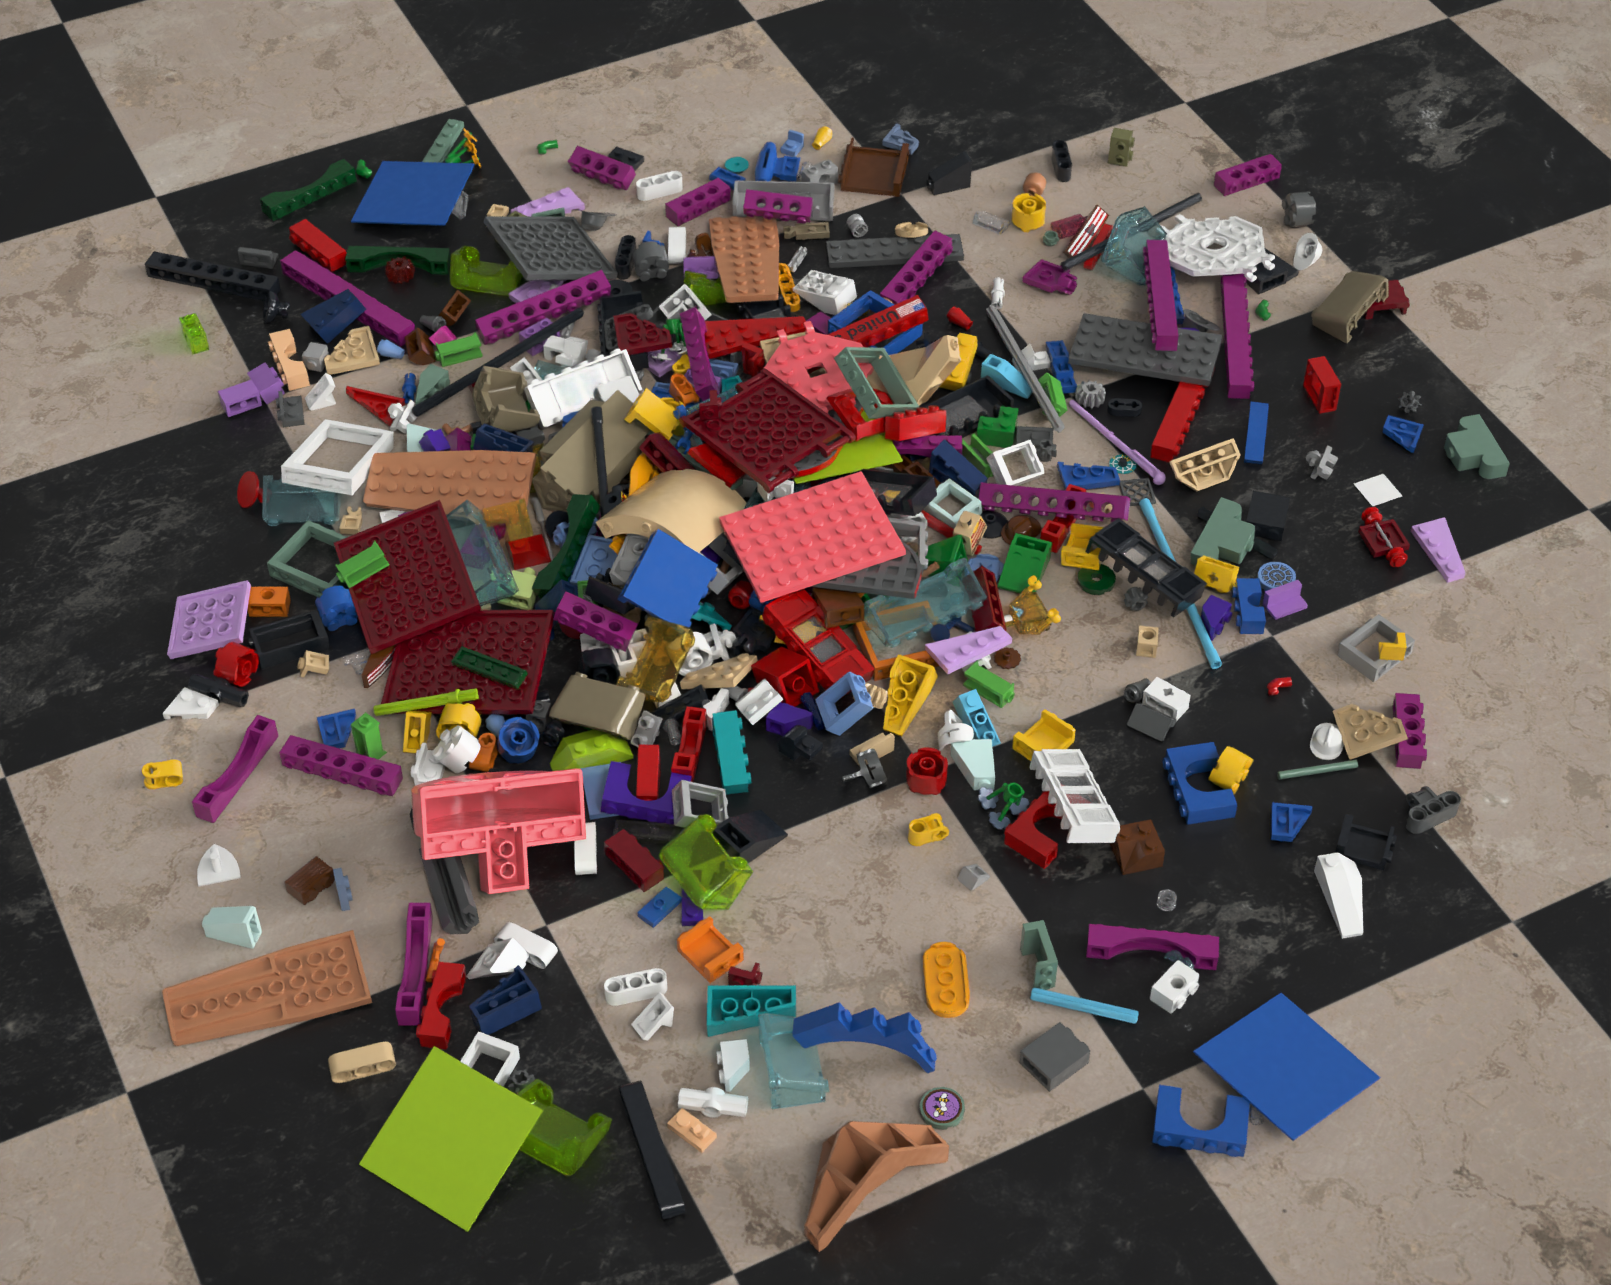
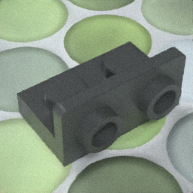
[276,391,305,428]

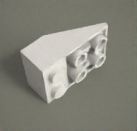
[793,270,857,315]

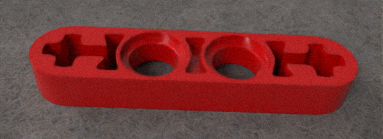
[1084,224,1113,270]

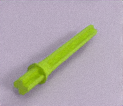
[373,688,479,716]

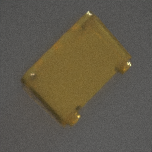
[616,616,695,702]

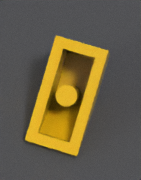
[403,710,431,753]

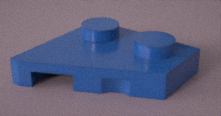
[1383,415,1423,453]
[317,709,356,749]
[1271,802,1312,842]

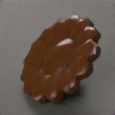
[994,647,1021,669]

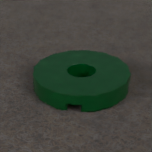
[1077,564,1116,595]

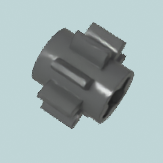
[1398,390,1422,413]
[1035,439,1057,462]
[1124,587,1148,611]
[508,1069,535,1097]

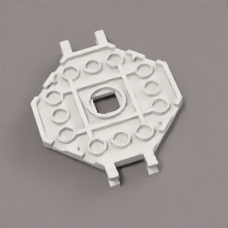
[1157,214,1275,282]

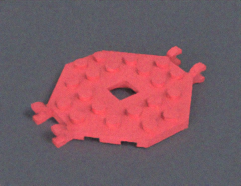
[763,321,874,413]

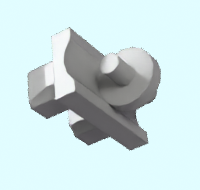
[1306,445,1338,480]
[631,711,663,747]

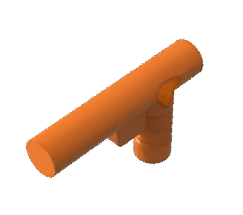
[426,938,445,983]

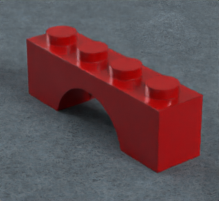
[1040,484,1087,553]
[671,706,707,782]
[416,962,466,1050]

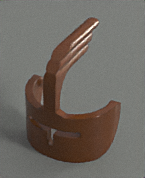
[686,233,713,257]

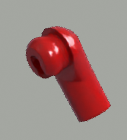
[1266,677,1292,695]

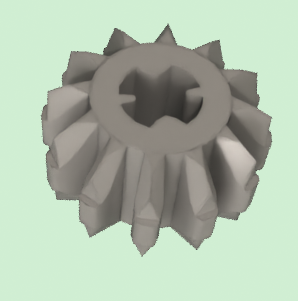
[1075,380,1106,409]

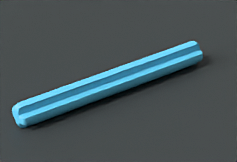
[1031,987,1139,1024]

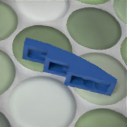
[1046,340,1077,393]
[1244,402,1269,464]

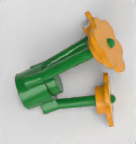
[444,128,481,168]

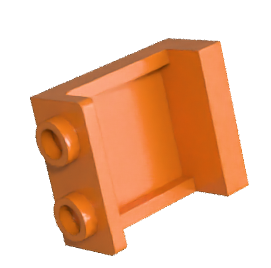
[677,916,744,983]

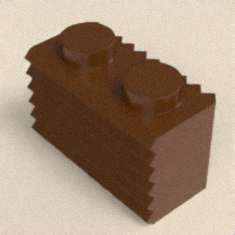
[284,856,335,905]

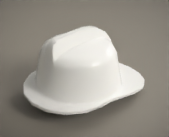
[1293,233,1322,270]
[1310,723,1344,760]

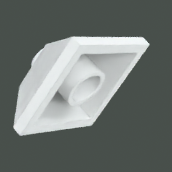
[466,938,530,979]

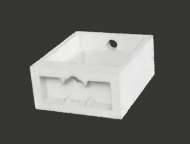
[986,440,1045,486]
[460,1031,520,1086]

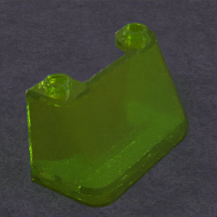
[450,245,523,296]
[659,814,753,910]
[516,1079,612,1176]

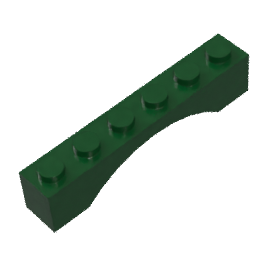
[260,159,357,221]
[345,246,451,275]
[531,494,600,599]

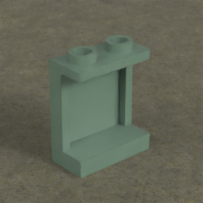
[1020,920,1058,990]

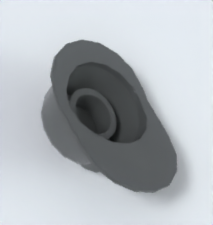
[579,210,617,231]
[1182,309,1220,332]

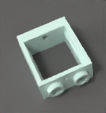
[924,478,982,528]

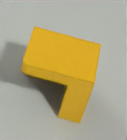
[1378,632,1407,661]

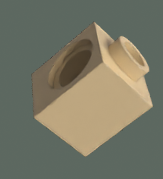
[1136,626,1159,658]

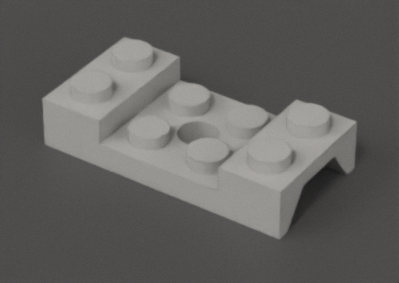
[609,534,649,585]

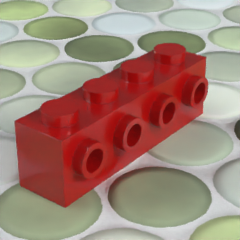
[289,219,346,272]
[885,405,946,441]

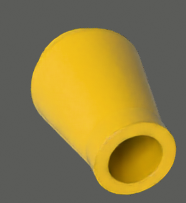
[812,126,832,150]

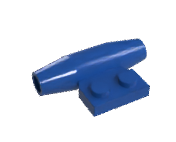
[754,142,800,182]

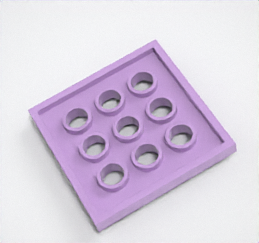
[167,580,251,659]

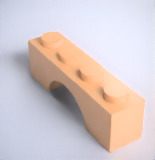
[268,329,310,391]

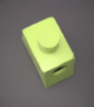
[496,567,537,610]

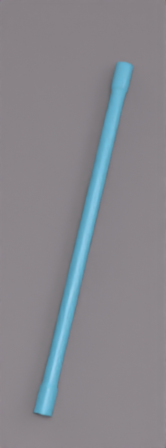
[1139,498,1222,669]

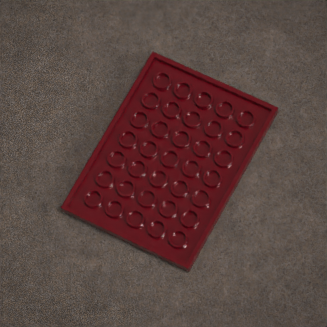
[334,500,481,654]
[381,610,555,714]

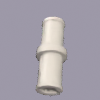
[991,277,1005,309]

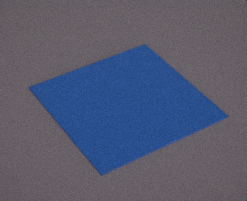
[351,161,475,226]
[1193,993,1381,1141]

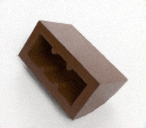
[438,290,471,326]
[405,327,436,365]

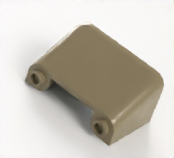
[1312,271,1389,344]
[472,366,540,432]
[549,672,646,741]

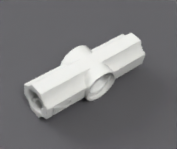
[678,1087,748,1118]

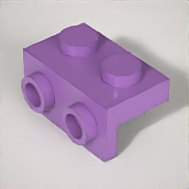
[683,256,718,282]

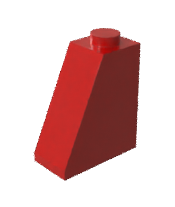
[636,744,661,801]

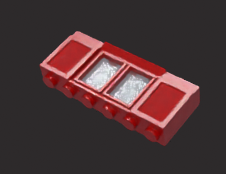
[762,589,875,696]

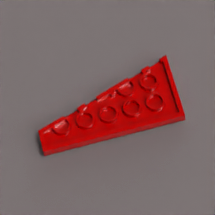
[705,316,806,359]
[687,443,746,488]

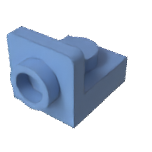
[781,130,804,157]

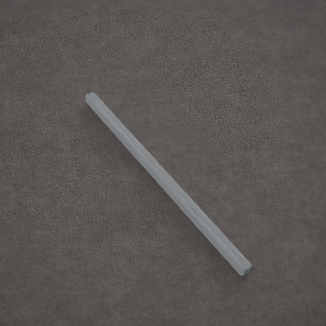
[986,305,1065,433]

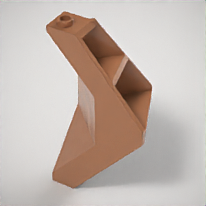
[804,1121,949,1252]

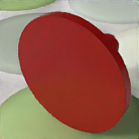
[237,471,269,508]

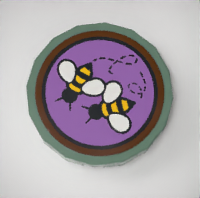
[920,1087,965,1130]

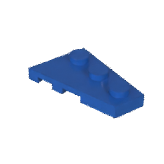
[1057,461,1120,490]

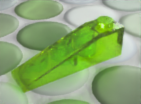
[684,271,726,306]

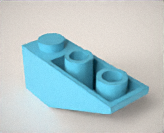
[981,354,1033,399]
[952,689,1001,747]

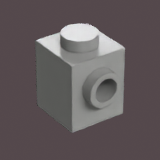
[302,342,329,372]

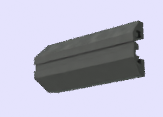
[419,848,479,934]

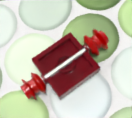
[1358,507,1410,567]

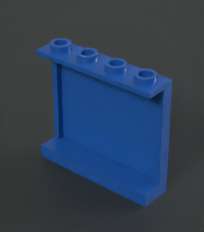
[618,529,718,635]

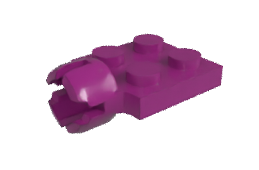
[1022,259,1077,295]

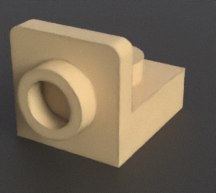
[297,650,329,677]

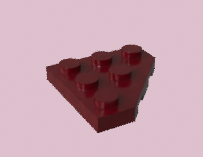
[613,313,673,355]

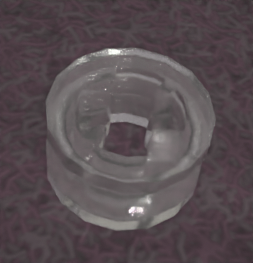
[1157,890,1177,911]

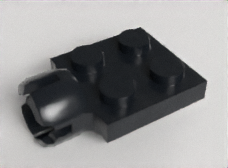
[732,606,776,656]

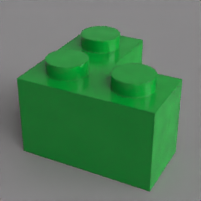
[977,406,1019,448]

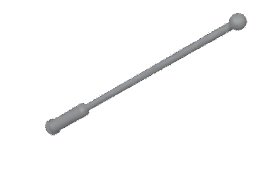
[531,497,554,561]

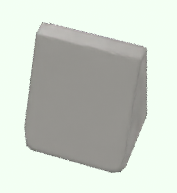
[958,864,990,891]

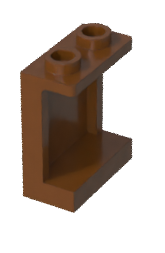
[812,587,864,628]

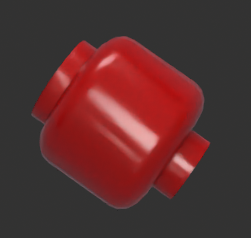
[728,581,754,609]

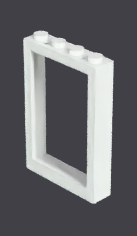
[281,419,394,495]

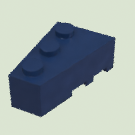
[301,289,366,344]
[469,965,542,1035]

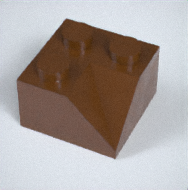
[1110,819,1165,875]

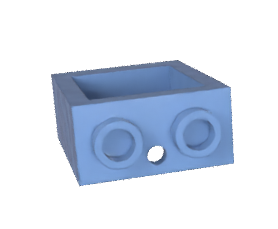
[815,672,873,736]

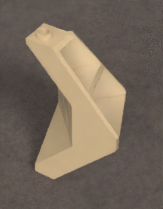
[866,335,961,406]

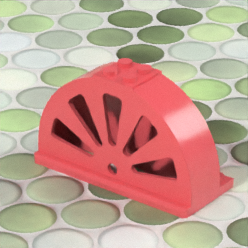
[411,768,586,894]

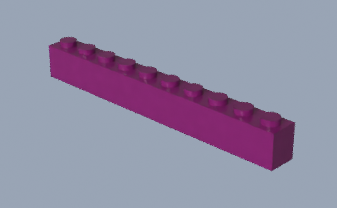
[1142,240,1178,351]
[280,250,415,347]
[1220,274,1254,399]

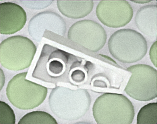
[1314,853,1363,938]

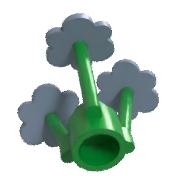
[978,783,1029,829]

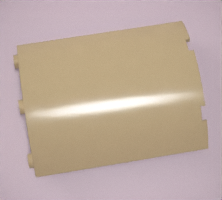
[596,469,749,553]

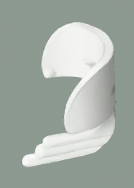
[938,710,973,751]

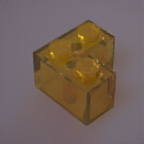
[483,498,534,541]

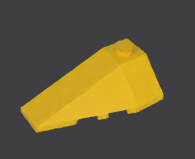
[883,654,938,737]

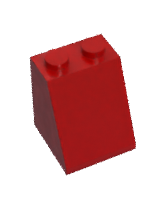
[751,647,819,707]

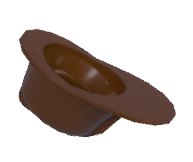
[1001,515,1041,545]

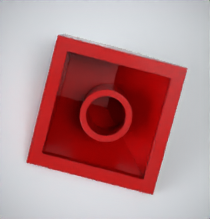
[505,534,551,570]

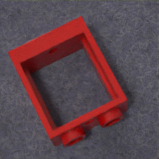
[1303,356,1341,414]

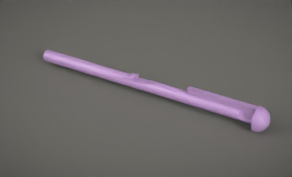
[1069,400,1166,485]

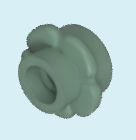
[1043,231,1059,246]

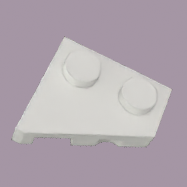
[163,687,219,719]

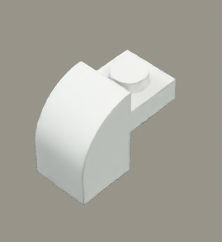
[555,337,588,369]

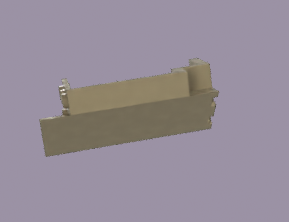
[532,390,650,512]

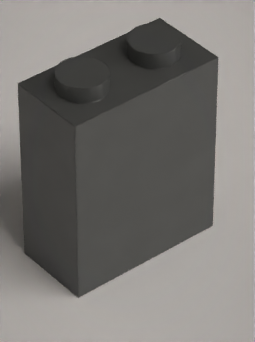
[1019,1022,1090,1092]

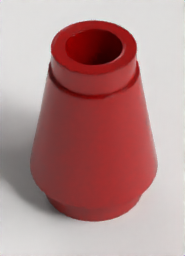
[947,307,973,330]

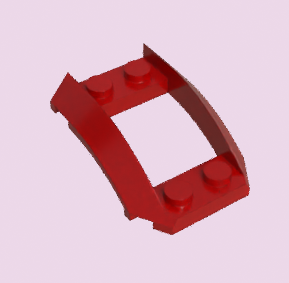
[826,388,894,441]

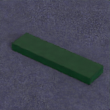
[451,646,528,690]

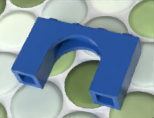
[1163,742,1237,825]
[1152,1085,1250,1157]

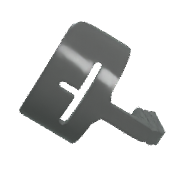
[841,749,887,788]

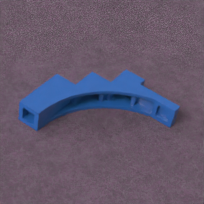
[792,1002,937,1074]

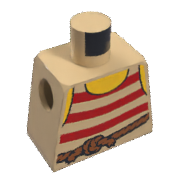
[953,511,987,556]

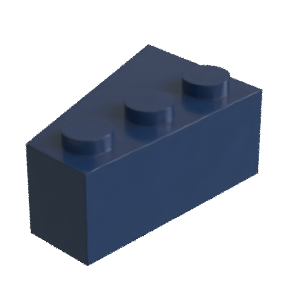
[473,423,534,453]
[929,439,988,499]

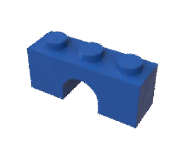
[1232,578,1266,634]

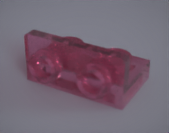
[1051,214,1087,239]

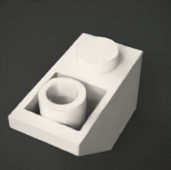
[716,1039,750,1092]

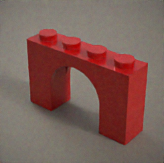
[1004,785,1091,869]

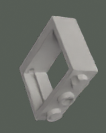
[888,517,928,577]
[1338,614,1415,682]

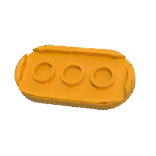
[923,942,970,1018]

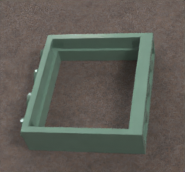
[834,347,919,419]
[267,520,348,598]

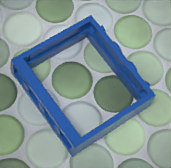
[828,290,923,356]

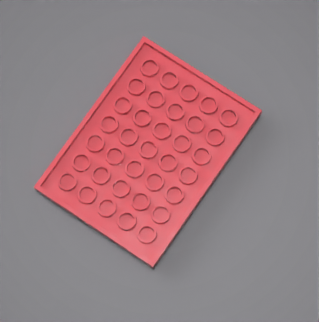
[719,471,906,603]

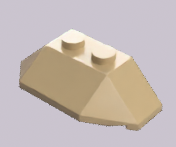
[1170,438,1240,492]

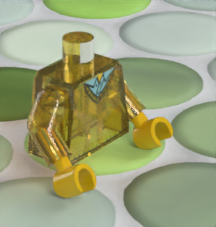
[1004,575,1061,635]

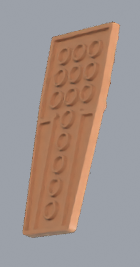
[709,216,779,303]
[363,450,537,523]
[162,930,372,1046]

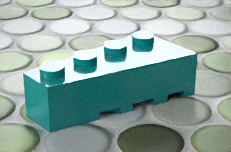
[712,710,751,795]
[707,985,796,1037]

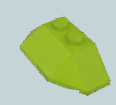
[550,729,633,771]

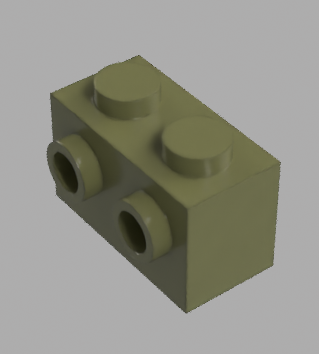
[1108,128,1135,167]

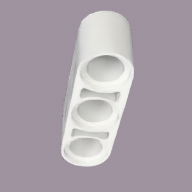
[636,171,683,201]
[668,227,686,264]
[574,822,597,875]
[494,922,558,969]
[604,968,667,1006]

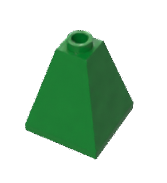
[916,535,968,589]

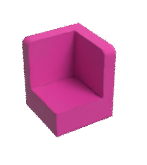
[429,326,457,346]

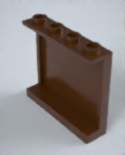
[838,138,909,197]

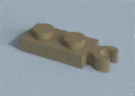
[783,222,830,240]

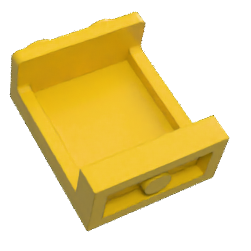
[624,388,679,441]
[1061,523,1104,570]
[1012,709,1076,761]

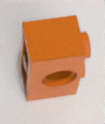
[247,587,291,617]

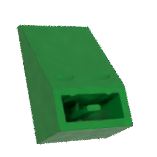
[998,533,1052,597]

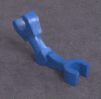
[673,405,693,455]

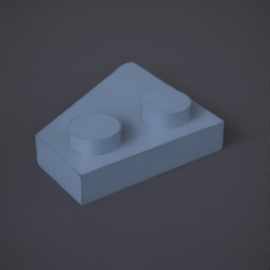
[882,123,919,155]
[333,868,353,911]

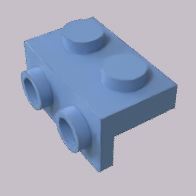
[709,359,738,381]

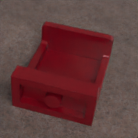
[1363,280,1410,319]

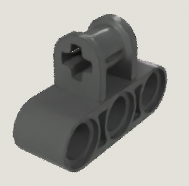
[1406,786,1461,834]

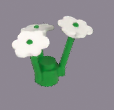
[652,318,688,361]

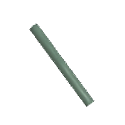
[1277,760,1358,780]

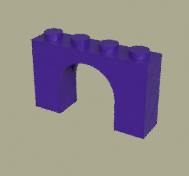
[600,761,692,826]

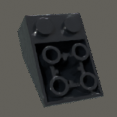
[713,810,788,869]

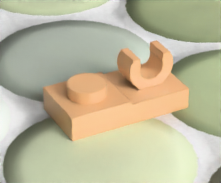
[667,1108,717,1153]

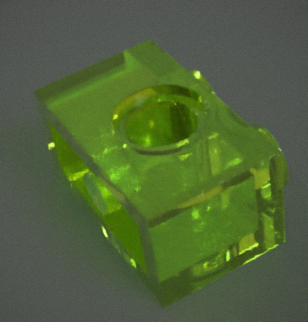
[179,313,210,354]

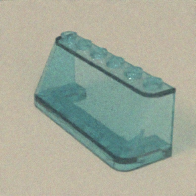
[446,500,519,606]
[864,558,987,648]

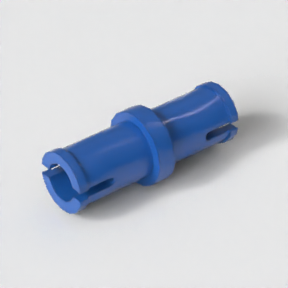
[402,373,417,404]

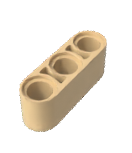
[328,1042,396,1083]

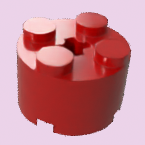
[214,642,259,687]
[906,747,948,795]

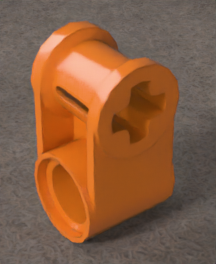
[669,373,699,407]
[469,733,498,772]

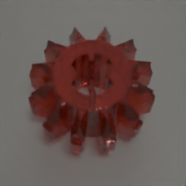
[385,257,415,284]

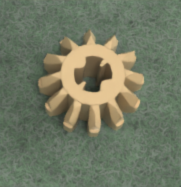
[853,683,888,709]

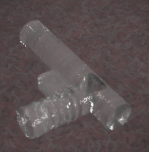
[342,649,371,675]

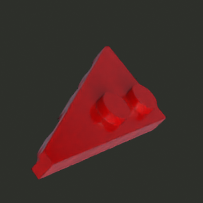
[346,386,405,426]

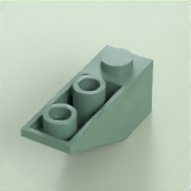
[415,364,450,405]

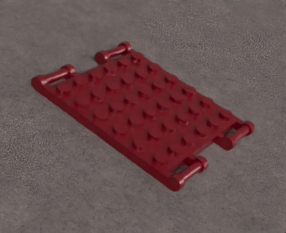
[679,368,856,493]

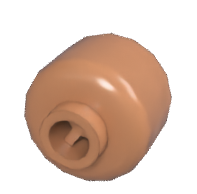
[1023,173,1046,196]

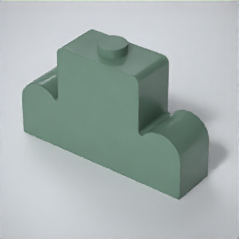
[1444,414,1510,479]
[1190,497,1255,566]

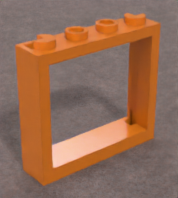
[853,601,939,681]

